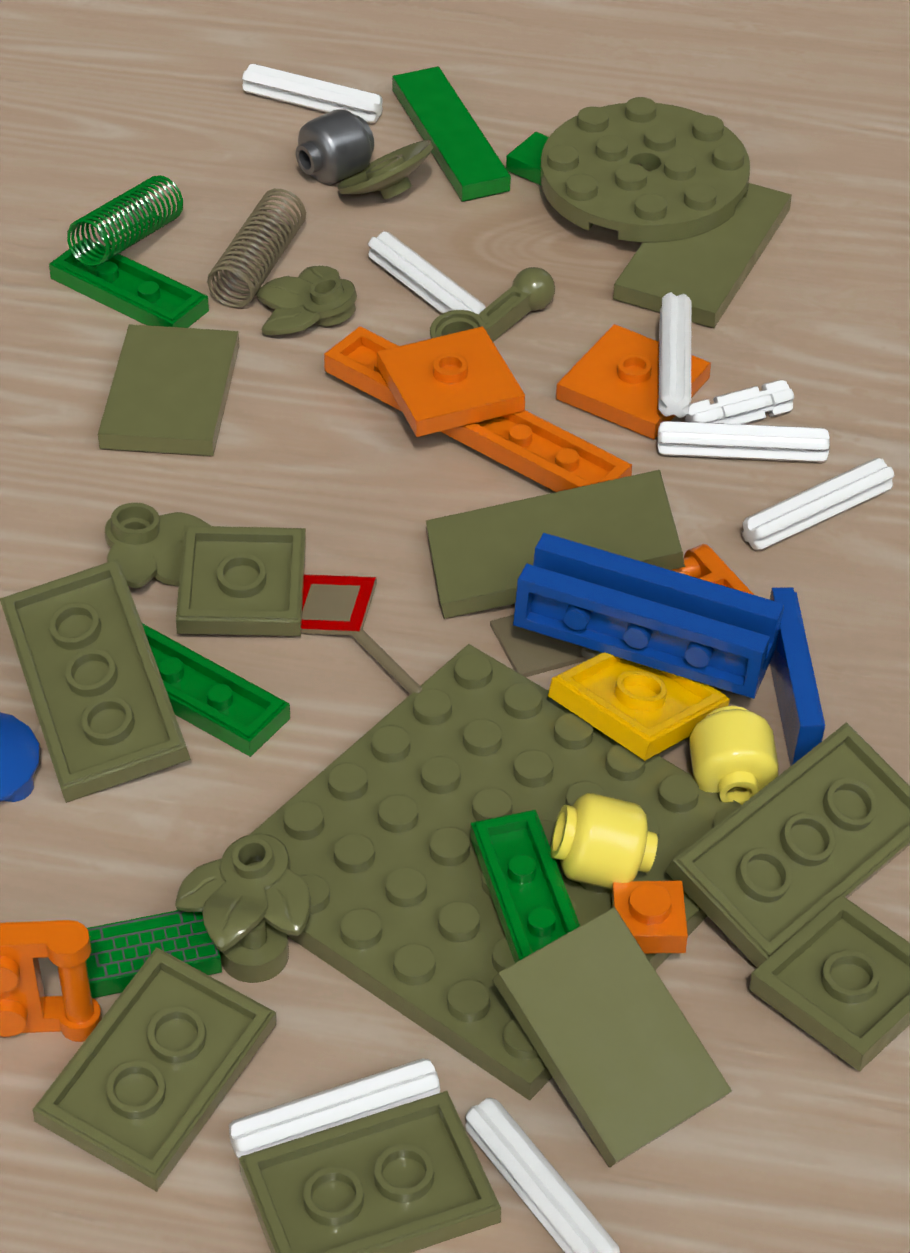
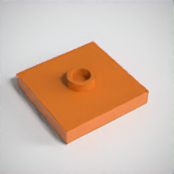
[556,324,711,440]
[377,326,525,437]

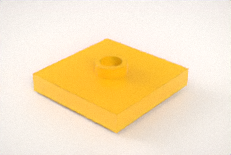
[548,652,730,761]

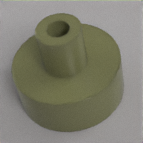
[219,919,289,983]

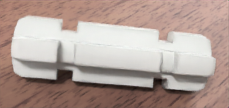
[685,380,794,424]

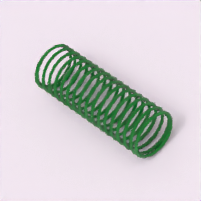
[67,175,183,267]

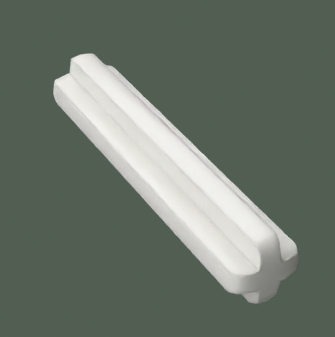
[242,64,383,124]
[368,232,486,314]
[658,292,692,418]
[657,421,830,463]
[742,458,895,551]
[229,1058,440,1159]
[465,1098,620,1253]

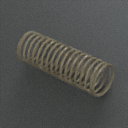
[207,188,306,308]

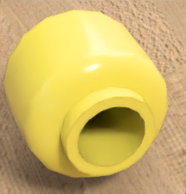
[689,706,778,805]
[551,793,658,890]

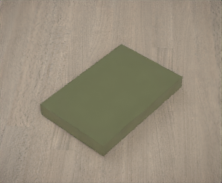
[98,324,239,456]
[493,907,732,1168]
[33,947,276,1192]
[239,1091,501,1253]

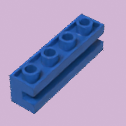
[513,533,784,699]

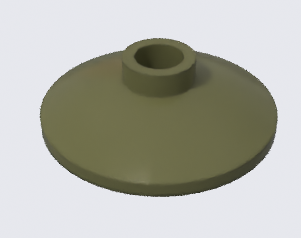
[338,140,434,199]

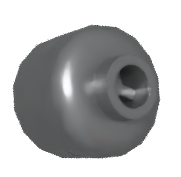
[295,109,375,185]

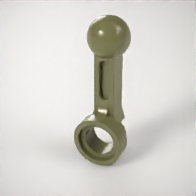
[430,267,555,342]

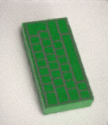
[86,910,222,998]

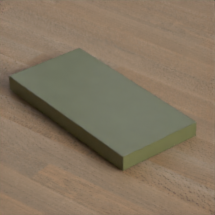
[613,183,792,328]
[426,470,685,619]
[0,559,191,803]
[665,722,910,968]

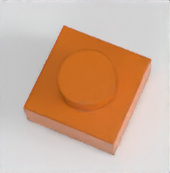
[612,881,688,954]

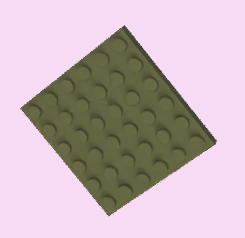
[248,644,741,1101]

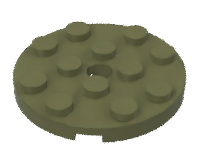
[541,97,750,242]

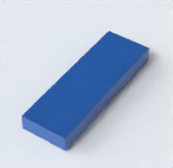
[770,587,825,766]

